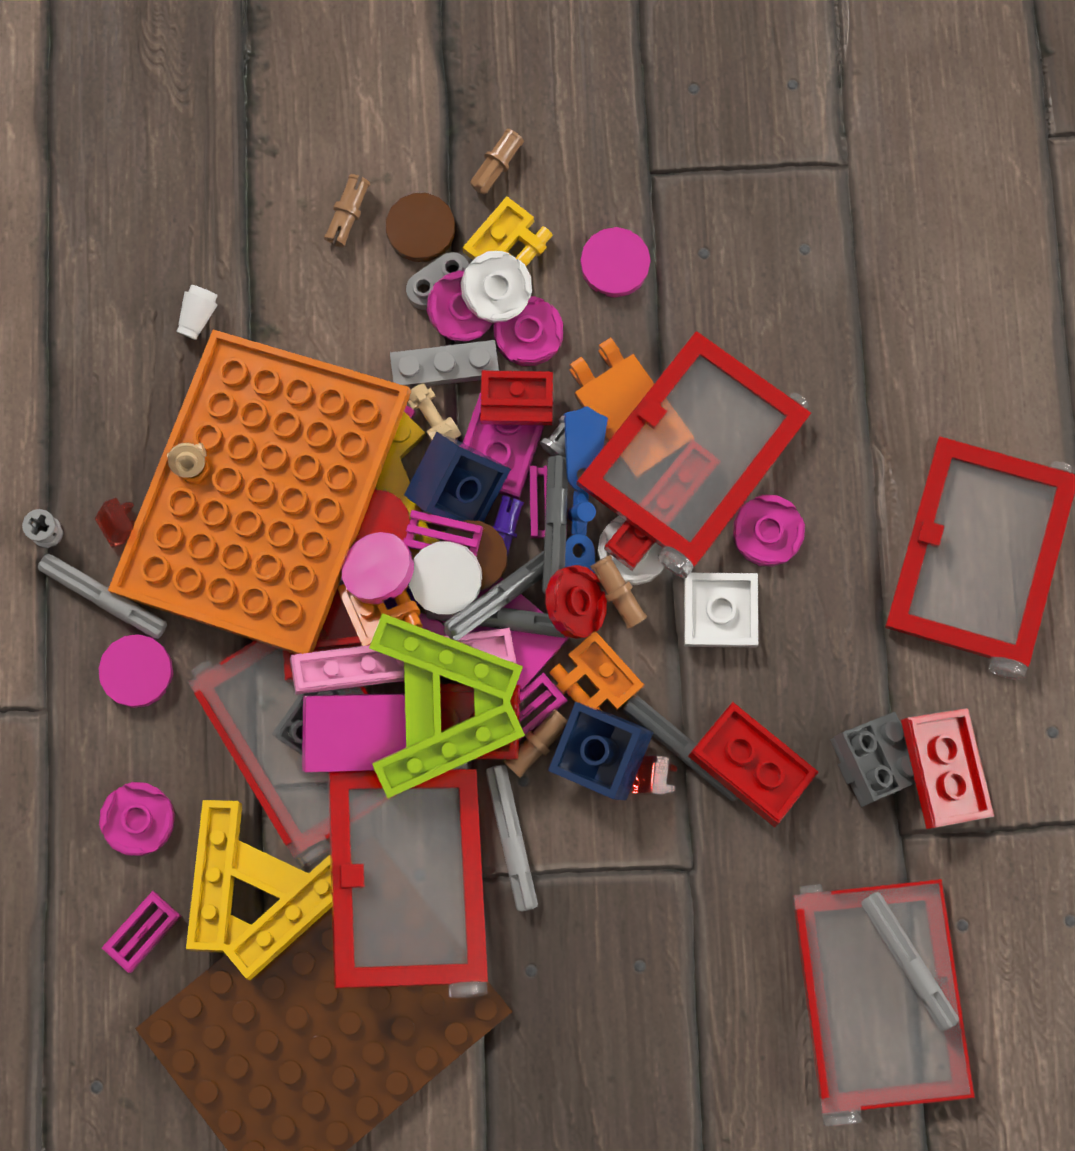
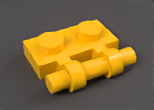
[462,196,553,266]

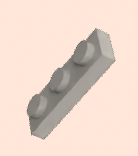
[390,340,499,388]

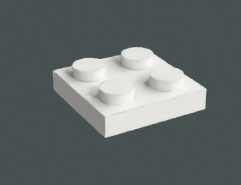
[684,572,758,648]

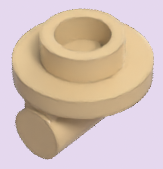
[167,443,207,478]

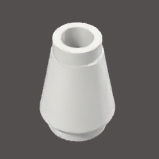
[177,285,218,340]

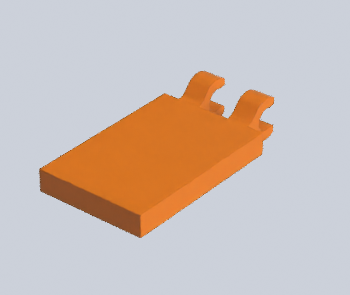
[569,337,694,481]

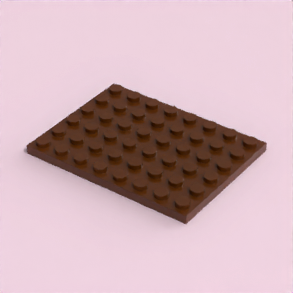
[135,836,513,1151]

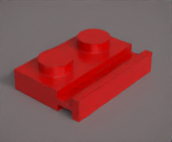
[480,370,553,426]

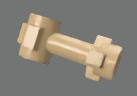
[408,383,461,441]

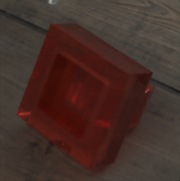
[95,498,136,548]
[633,756,677,795]

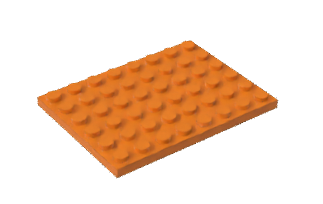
[108,330,411,654]

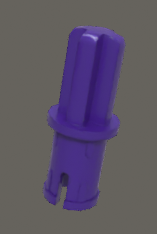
[492,496,524,556]

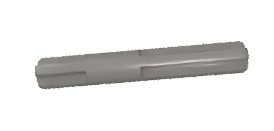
[38,554,167,639]
[486,765,538,911]
[861,892,959,1031]

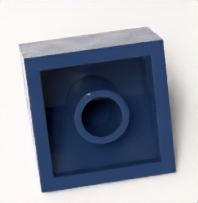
[404,432,511,522]
[548,702,653,800]

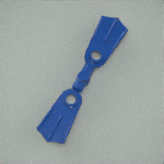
[564,406,608,573]

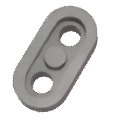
[406,252,469,310]

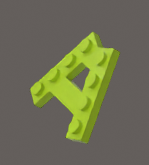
[369,613,525,798]

